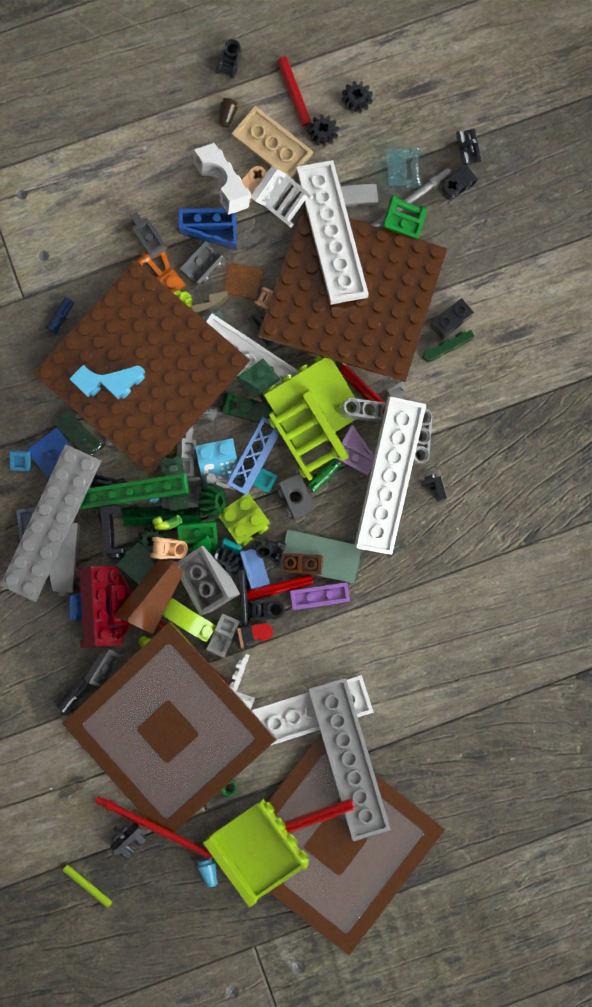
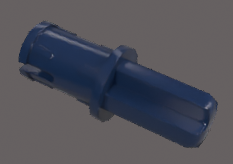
[45,297,74,334]

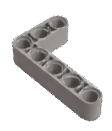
[338,398,432,465]

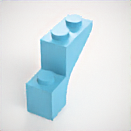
[70,365,145,400]

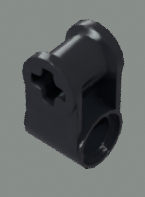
[216,39,242,79]
[442,165,478,200]
[248,601,286,621]

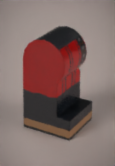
[236,623,273,649]

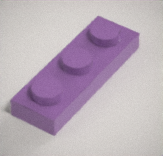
[290,582,350,610]

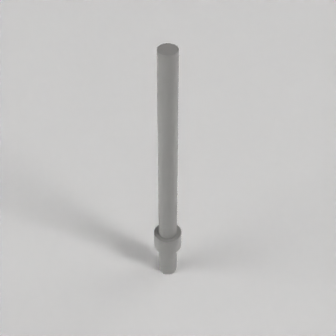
[371,168,452,227]

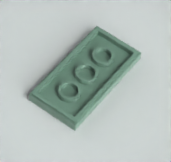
[279,530,362,584]

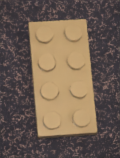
[232,106,313,179]

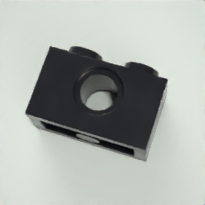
[430,298,474,340]

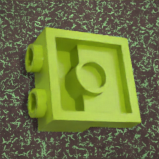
[218,492,270,546]

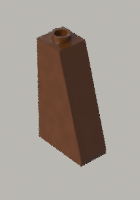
[115,559,184,634]

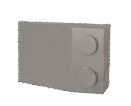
[177,546,240,616]

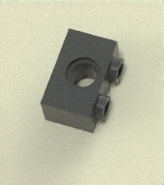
[277,474,315,520]

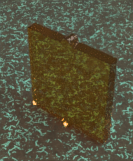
[225,263,263,300]

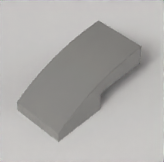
[340,184,378,207]
[206,614,240,659]

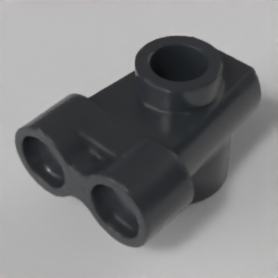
[252,536,286,562]

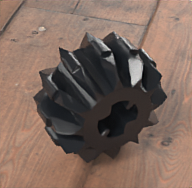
[341,81,373,114]
[307,114,339,147]
[211,547,241,577]

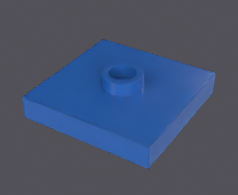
[27,428,72,479]

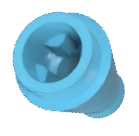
[197,857,218,887]

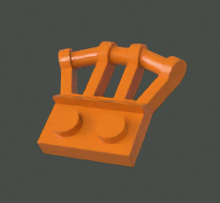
[131,251,186,292]

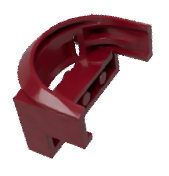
[76,566,131,648]

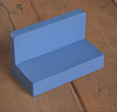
[240,549,270,589]

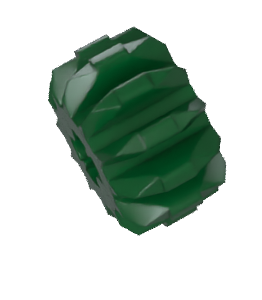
[198,484,227,517]
[136,525,168,558]

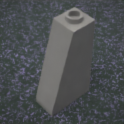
[49,523,80,597]

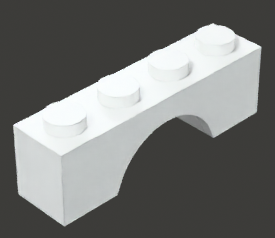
[193,143,251,215]

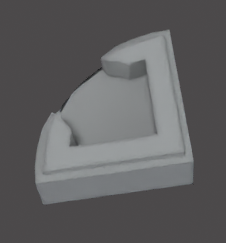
[386,381,405,399]

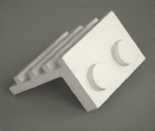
[251,166,313,228]
[230,654,255,710]

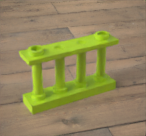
[268,389,349,481]

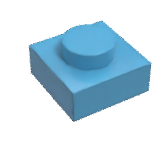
[10,450,31,472]

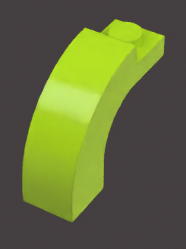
[163,597,216,642]

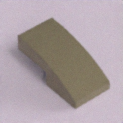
[191,291,228,316]

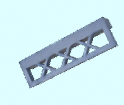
[226,417,280,495]

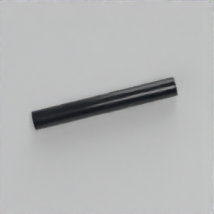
[238,569,249,627]

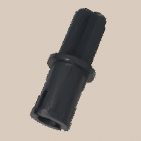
[56,677,89,713]

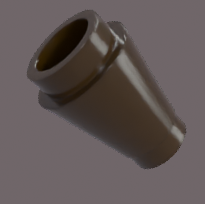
[218,98,238,128]

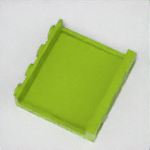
[262,356,356,449]
[203,799,309,908]

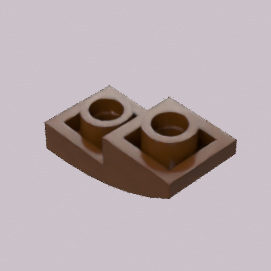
[281,553,323,575]

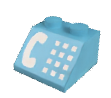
[195,438,241,486]

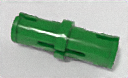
[307,458,342,493]

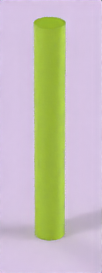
[62,864,112,908]

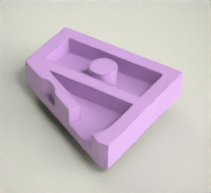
[335,425,375,476]

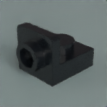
[421,474,447,502]

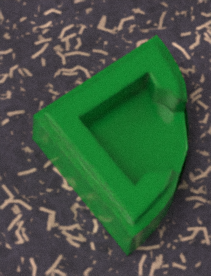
[192,535,211,553]

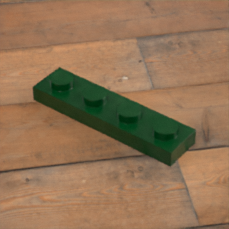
[123,506,201,526]

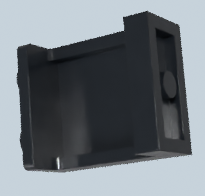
[100,506,127,560]

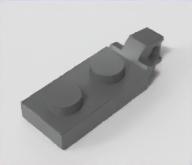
[130,212,167,259]

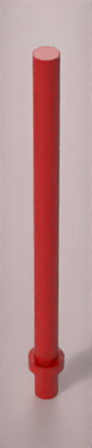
[95,796,213,860]

